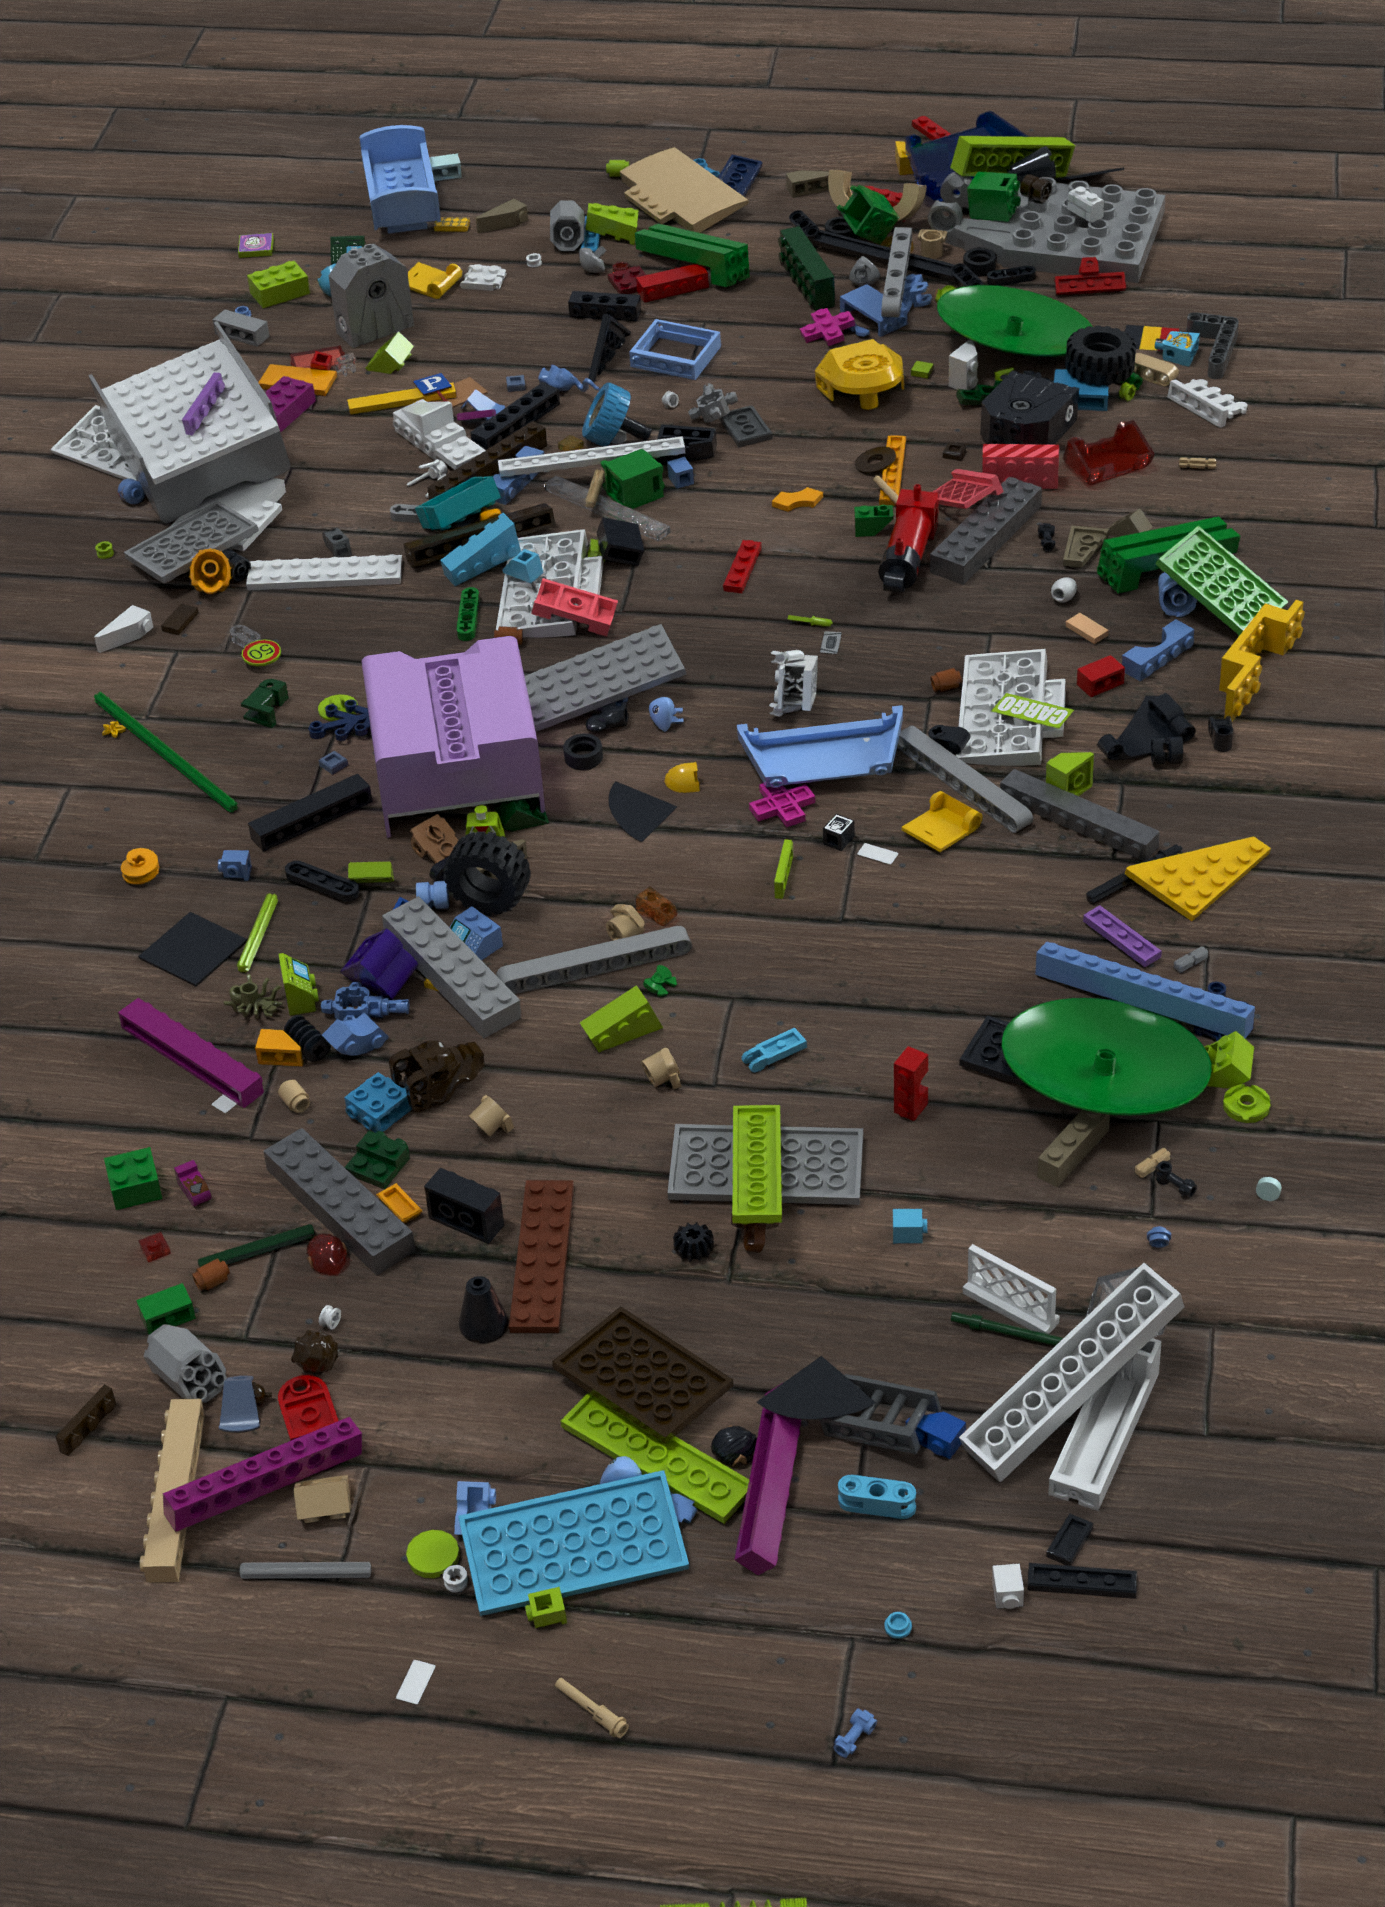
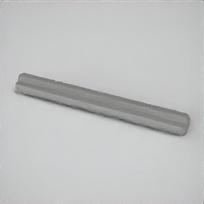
[240,1562,371,1579]

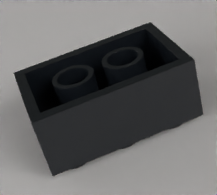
[424,1168,504,1244]

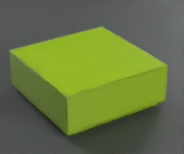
[911,361,934,378]

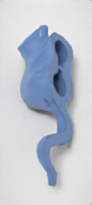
[538,365,600,392]

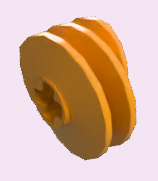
[121,848,160,884]

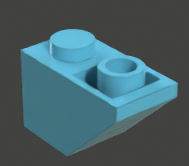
[503,549,544,583]

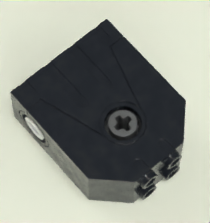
[980,371,1079,445]

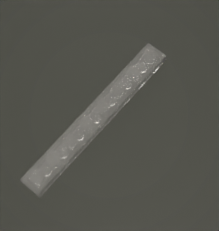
[544,475,671,542]

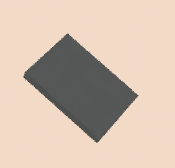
[719,405,773,447]

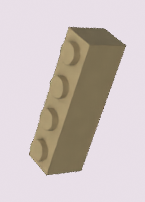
[1037,1109,1110,1188]

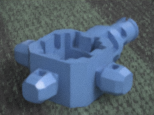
[321,982,410,1021]

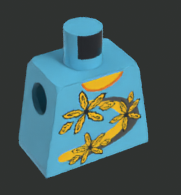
[1155,331,1200,367]

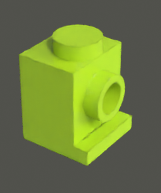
[525,1587,567,1628]

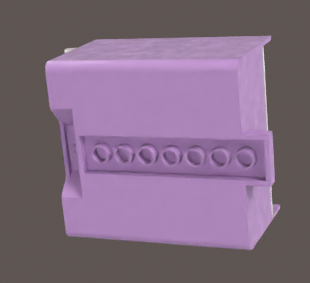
[361,636,545,838]

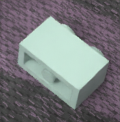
[429,153,462,181]

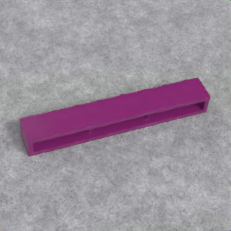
[118,998,264,1108]
[734,1384,801,1575]

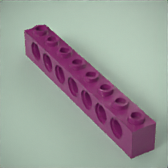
[163,1417,362,1532]

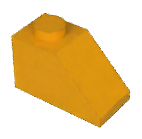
[255,1029,304,1067]

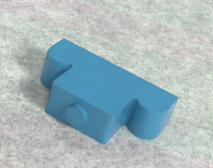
[1054,369,1109,411]

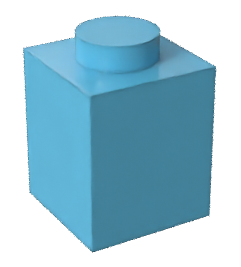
[893,1209,927,1243]

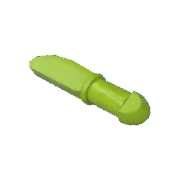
[788,615,832,627]

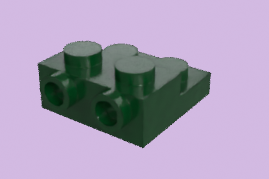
[344,1131,410,1190]

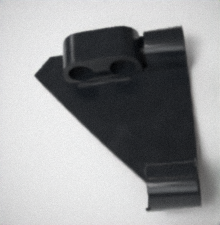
[1096,693,1196,760]

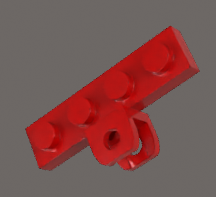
[1054,257,1126,295]

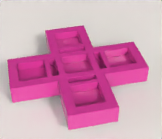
[800,308,856,346]
[749,783,815,827]

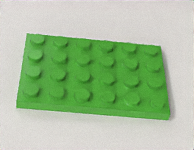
[1155,526,1288,636]

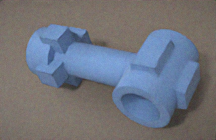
[833,1708,877,1758]

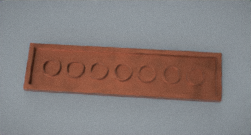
[509,1180,574,1333]

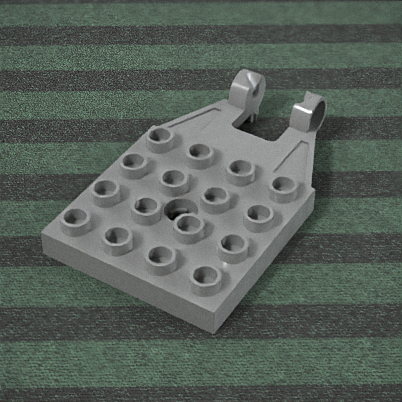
[928,172,1165,283]

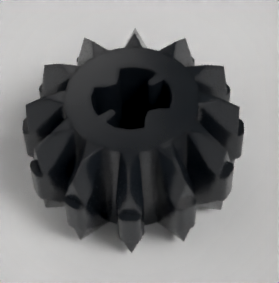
[673,1222,714,1262]

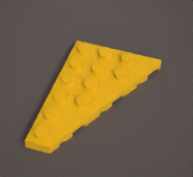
[1125,836,1271,921]

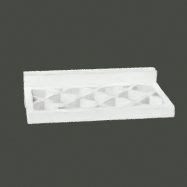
[963,1244,1060,1334]

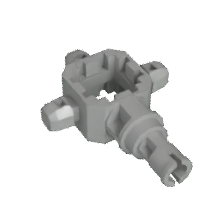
[688,383,738,422]

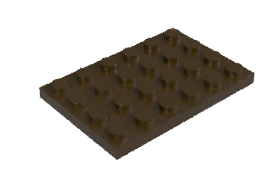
[552,1306,733,1444]

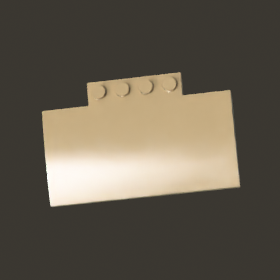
[620,147,749,233]

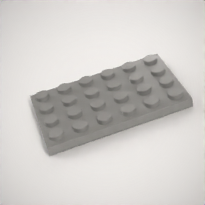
[124,501,259,583]

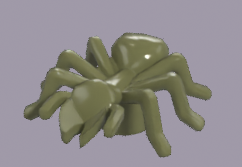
[223,974,283,1019]

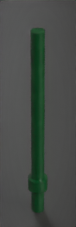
[951,1312,1063,1346]

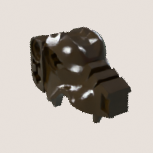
[389,1040,485,1112]

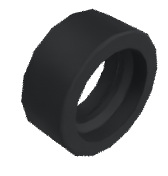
[825,217,857,239]
[963,248,996,277]
[563,733,603,770]

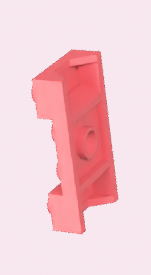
[531,578,618,637]

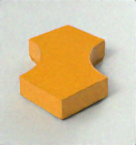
[772,487,823,512]

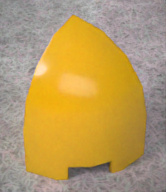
[664,762,700,793]

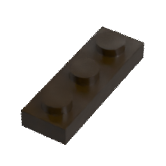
[55,1384,116,1456]

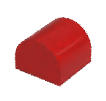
[310,351,333,370]

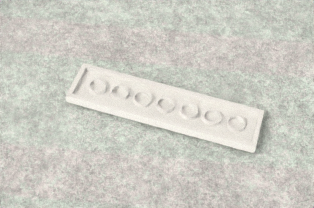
[246,554,403,591]

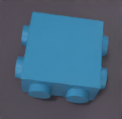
[344,1072,412,1133]

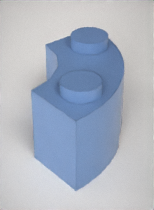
[322,1013,389,1055]

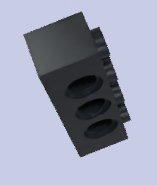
[568,291,641,321]

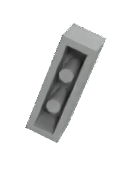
[213,310,270,347]

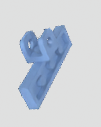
[902,274,932,314]

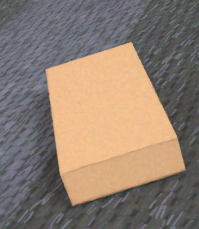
[1066,613,1109,644]

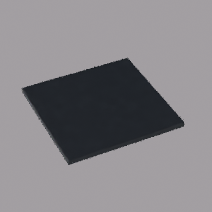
[1054,167,1124,181]
[138,912,247,987]

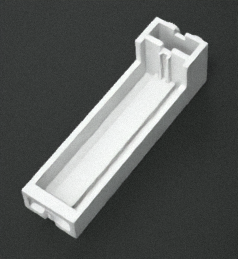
[1048,1338,1162,1511]

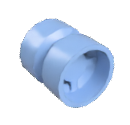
[416,881,449,909]

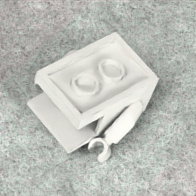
[769,650,818,717]

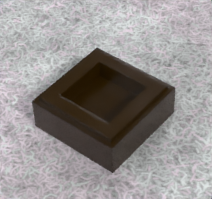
[943,442,966,461]

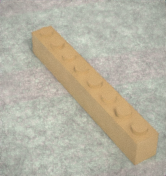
[140,1399,205,1583]

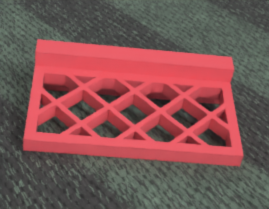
[933,469,1004,509]

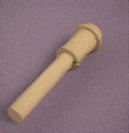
[555,1678,629,1738]

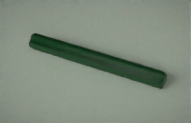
[198,1224,315,1267]

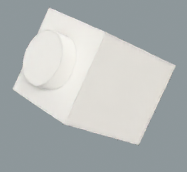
[992,1564,1024,1609]

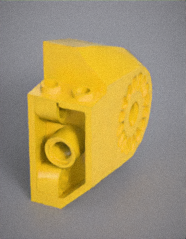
[815,339,905,409]

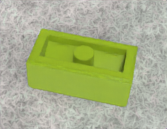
[348,862,394,883]

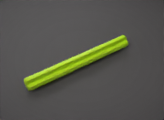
[237,893,278,973]

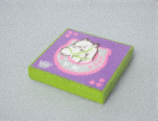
[238,233,274,258]

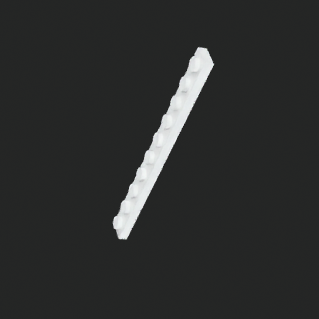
[498,436,685,477]

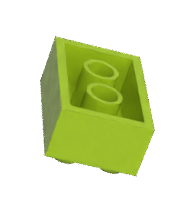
[247,261,310,308]

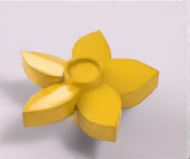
[102,721,126,738]

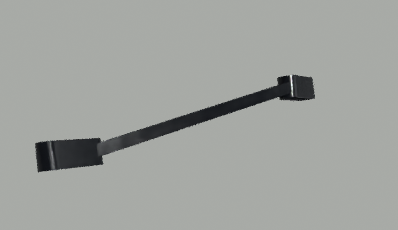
[789,210,984,288]

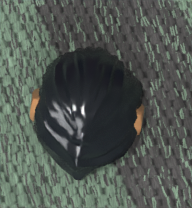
[711,1426,757,1467]

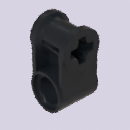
[1208,716,1233,752]
[928,725,971,755]

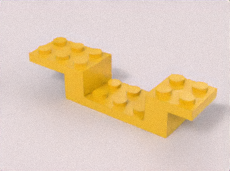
[1219,600,1305,722]

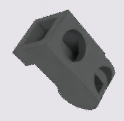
[322,528,352,558]

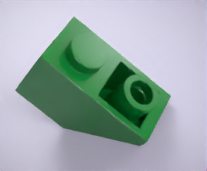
[854,505,894,537]

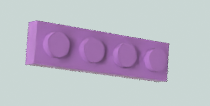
[182,372,225,436]
[1083,905,1162,967]

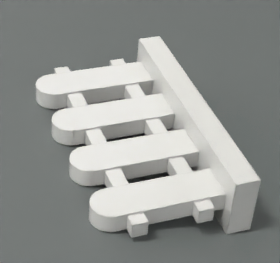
[1167,379,1247,428]

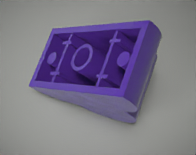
[340,928,418,1000]

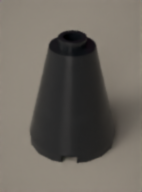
[1007,146,1056,182]
[459,1276,508,1344]

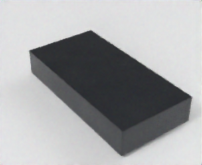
[1046,1513,1094,1566]

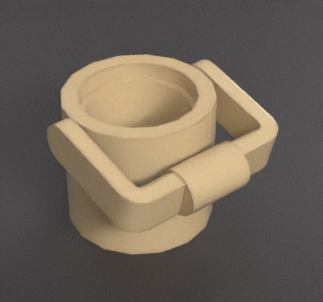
[918,229,947,259]
[606,904,644,941]
[641,1048,682,1089]
[469,1095,514,1137]

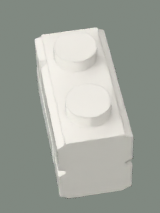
[1068,187,1104,223]

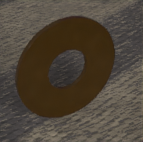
[855,447,896,473]

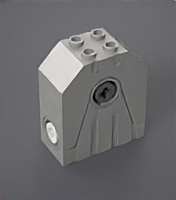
[329,244,414,348]

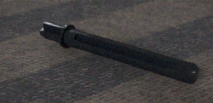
[1086,844,1183,904]

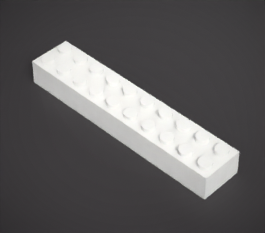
[959,1263,1184,1483]

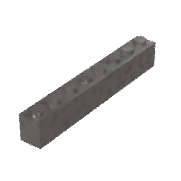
[1000,769,1160,861]

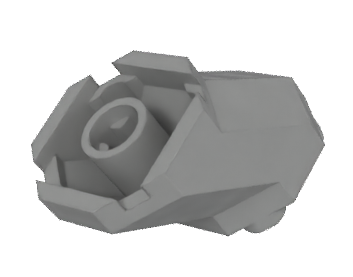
[550,201,584,251]
[144,1324,227,1403]

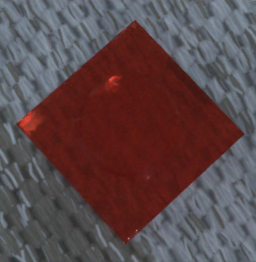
[138,1232,171,1262]

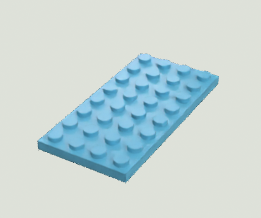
[458,1470,689,1616]

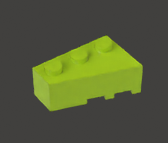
[585,203,639,245]
[580,985,663,1052]

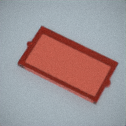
[290,345,346,368]

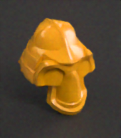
[189,548,232,594]

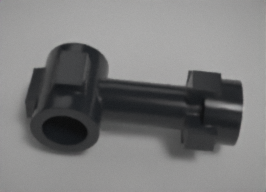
[1038,523,1056,552]
[1155,1161,1197,1197]

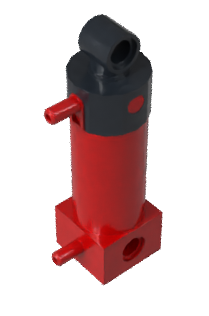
[878,484,939,593]

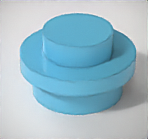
[884,1612,912,1639]

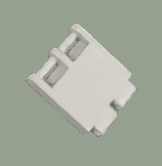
[460,264,507,291]

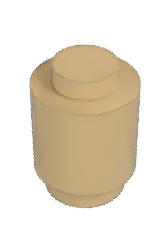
[278,1080,310,1113]

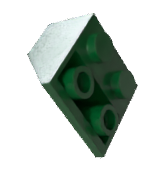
[493,797,549,832]

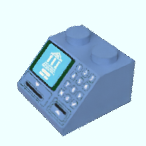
[450,907,503,960]

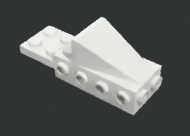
[393,399,486,470]

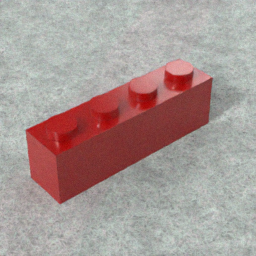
[636,264,709,303]

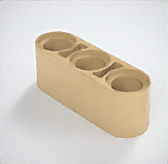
[1133,353,1179,386]

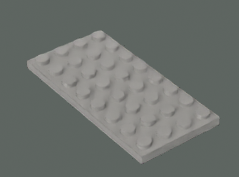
[525,624,686,732]
[667,1124,863,1205]

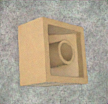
[294,1475,351,1523]

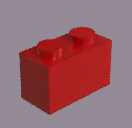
[1077,655,1125,697]

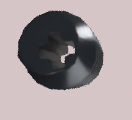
[283,1015,331,1062]

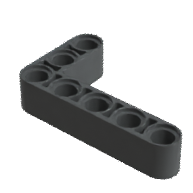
[1186,312,1239,379]

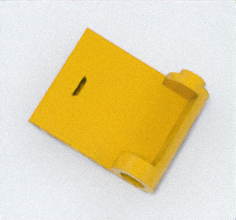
[408,262,463,299]
[901,791,983,852]

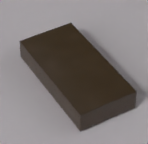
[161,604,199,635]

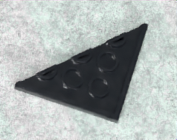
[588,314,631,382]

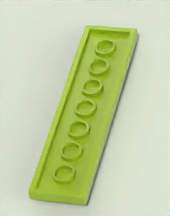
[732,1105,782,1224]
[561,1393,749,1524]

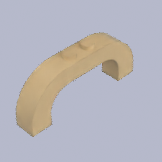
[828,170,927,222]

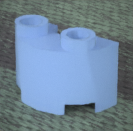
[454,1481,496,1535]

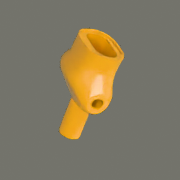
[479,507,501,521]

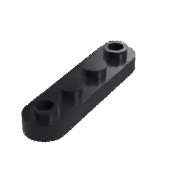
[285,861,359,902]

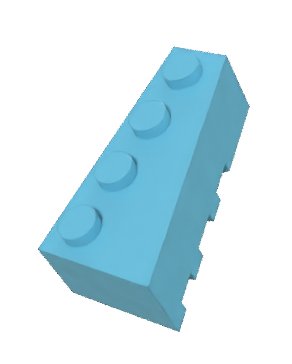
[440,513,521,586]

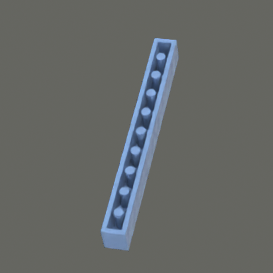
[1035,942,1255,1038]

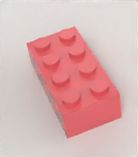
[982,444,1059,489]

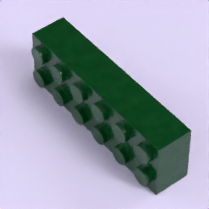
[778,226,835,311]

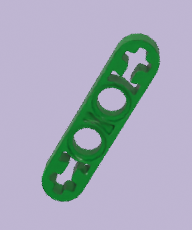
[457,587,480,641]

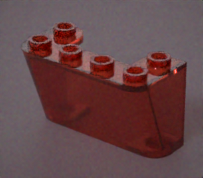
[1063,420,1155,485]

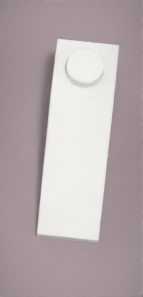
[94,605,153,653]

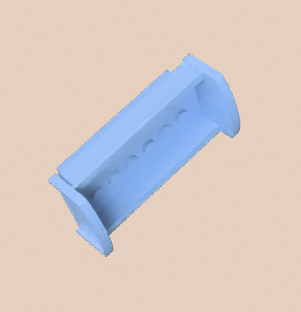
[359,125,441,233]

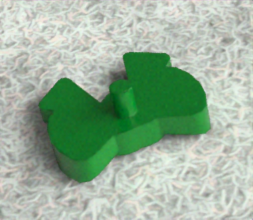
[643,965,677,997]

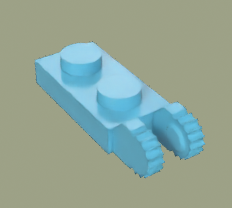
[741,1028,807,1072]

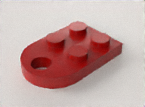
[278,1375,339,1441]

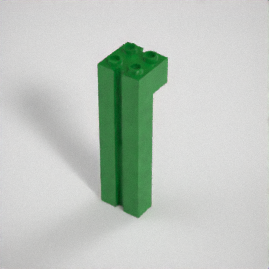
[635,224,750,287]
[1097,516,1241,593]

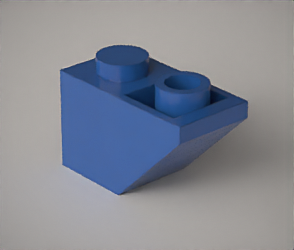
[906,1412,966,1459]

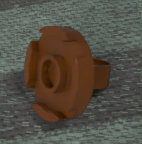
[731,1213,779,1253]

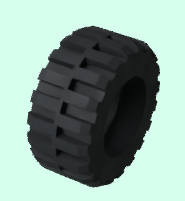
[1065,325,1136,386]
[443,831,531,915]

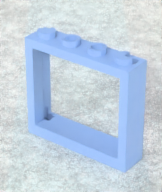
[629,319,721,380]

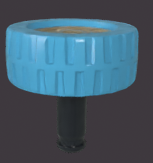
[582,382,652,447]

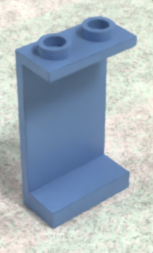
[840,284,907,337]

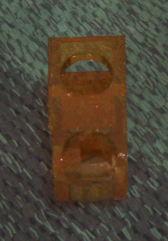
[636,886,678,926]

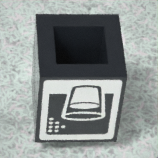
[823,814,855,851]

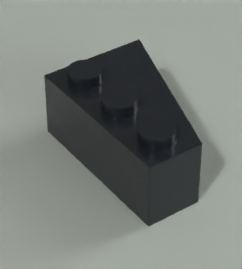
[655,424,717,465]

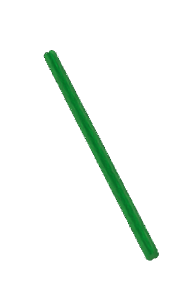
[94,692,238,813]

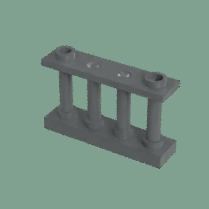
[819,1374,942,1454]

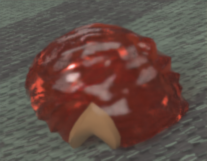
[306,1233,347,1276]

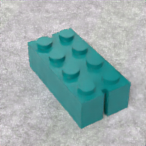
[415,476,501,530]

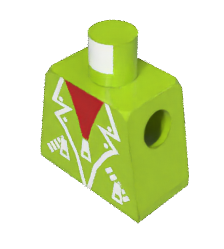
[465,805,505,837]

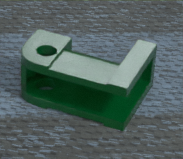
[241,679,289,728]

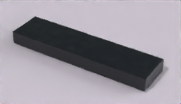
[1027,1563,1137,1599]

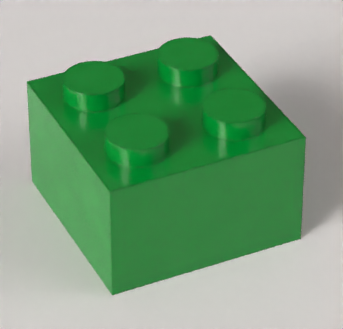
[104,1147,163,1210]

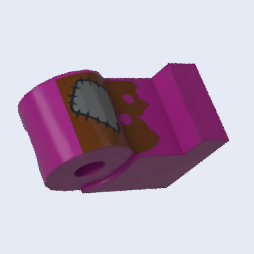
[174,1160,212,1207]

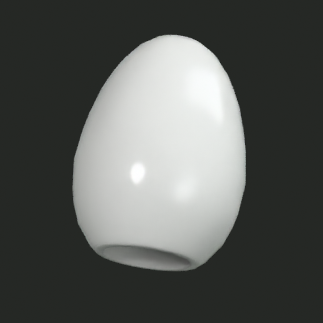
[1051,577,1077,603]

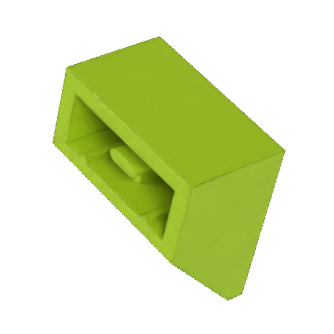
[1205,1031,1254,1089]

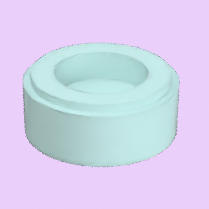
[1256,1177,1282,1201]

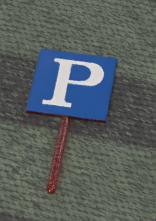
[413,373,452,402]

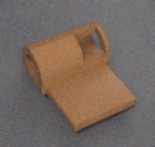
[410,814,458,864]

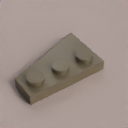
[1063,526,1110,568]

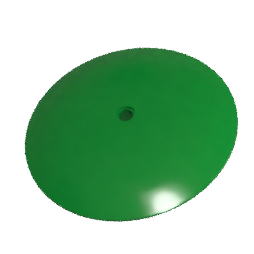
[937,285,1092,357]
[1002,998,1212,1115]

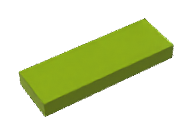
[774,839,793,899]

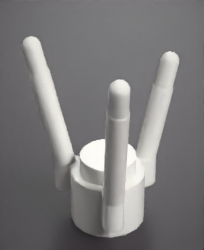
[407,459,448,498]

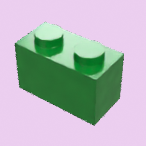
[136,1283,196,1335]

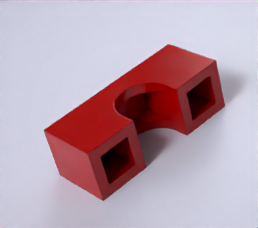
[894,1046,928,1121]

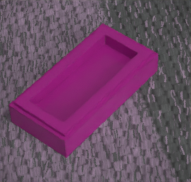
[457,409,496,421]

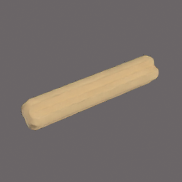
[585,469,605,508]

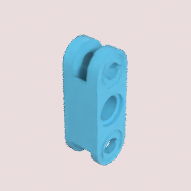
[838,1475,916,1519]

